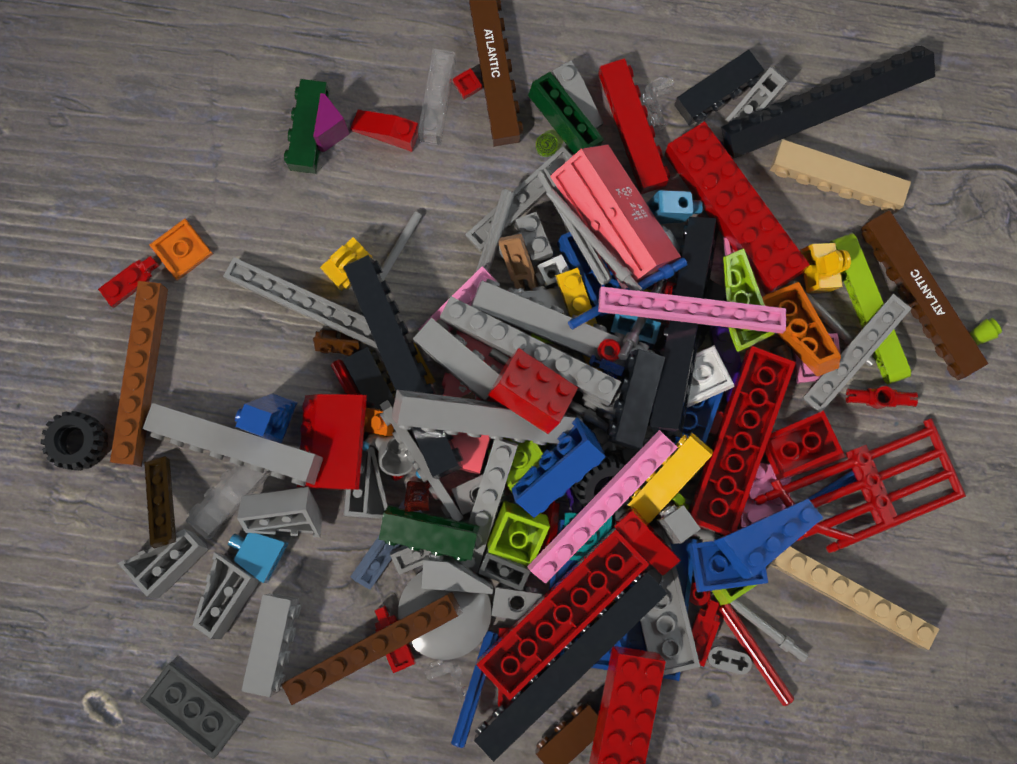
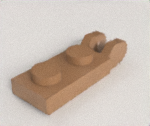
[498,234,538,292]

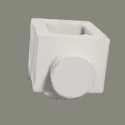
[535,254,569,289]

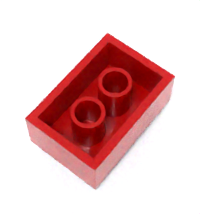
[488,348,578,434]

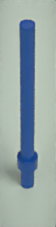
[568,258,687,330]

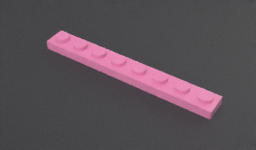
[598,287,786,334]
[527,430,678,583]

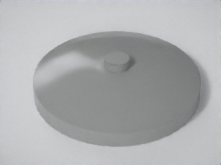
[398,571,491,660]

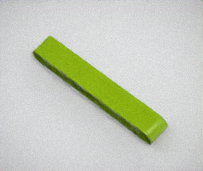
[830,233,911,385]

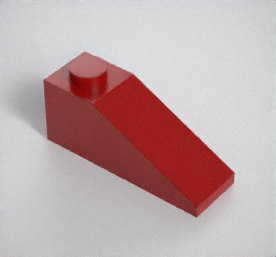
[350,109,420,152]
[614,507,681,576]

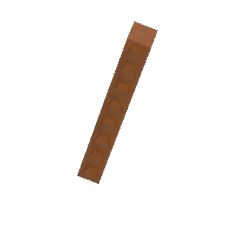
[110,281,168,467]

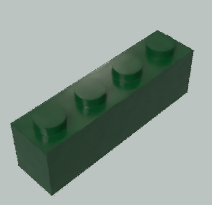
[528,72,604,155]
[284,79,330,174]
[378,506,480,561]

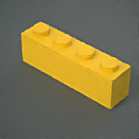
[628,433,713,523]

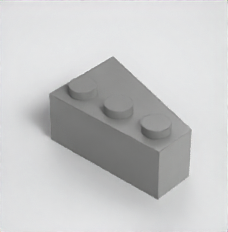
[343,447,387,519]
[192,552,259,639]

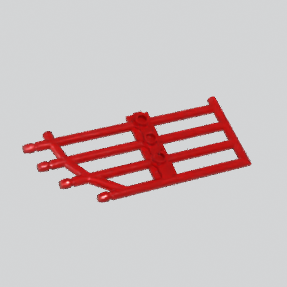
[754,418,966,553]

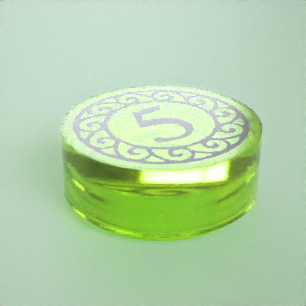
[535,133,558,157]

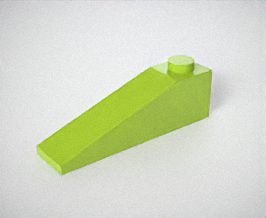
[723,248,775,352]

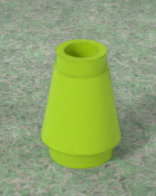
[969,318,1002,346]

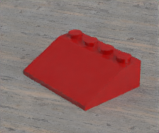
[297,394,367,490]

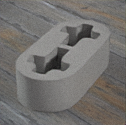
[707,646,752,674]

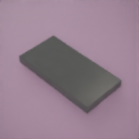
[140,662,244,759]

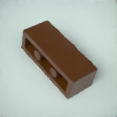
[535,702,599,764]

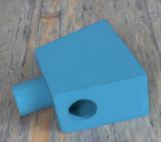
[646,190,703,224]
[228,533,289,583]

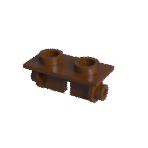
[313,329,361,356]

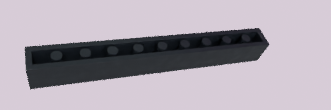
[721,45,935,159]
[648,217,719,438]
[344,255,464,480]
[474,571,668,762]

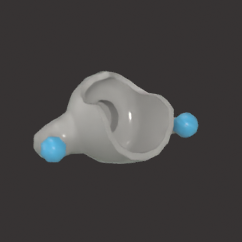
[362,433,421,478]

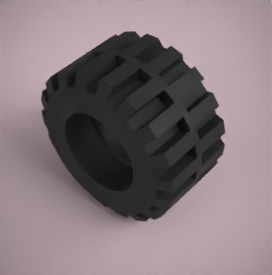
[41,411,108,471]
[571,451,634,512]

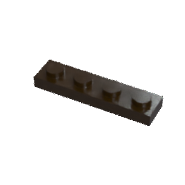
[144,456,176,549]

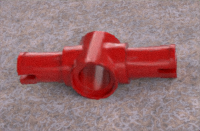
[845,386,918,409]

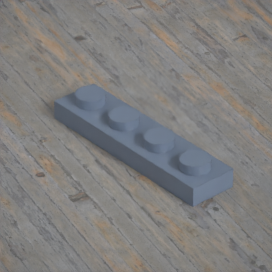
[350,500,423,590]

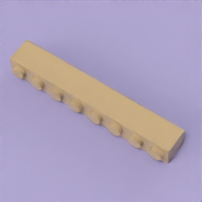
[769,547,939,650]

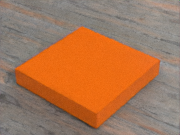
[149,218,213,281]

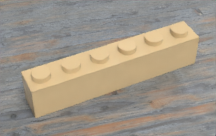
[770,139,911,213]

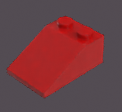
[765,410,845,480]

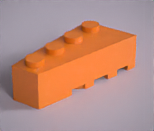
[762,282,841,377]

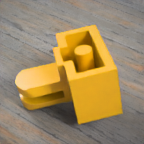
[320,237,373,291]
[800,243,851,293]

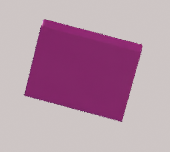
[313,93,350,152]

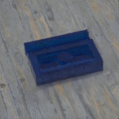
[589,355,626,380]

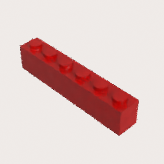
[598,58,670,195]

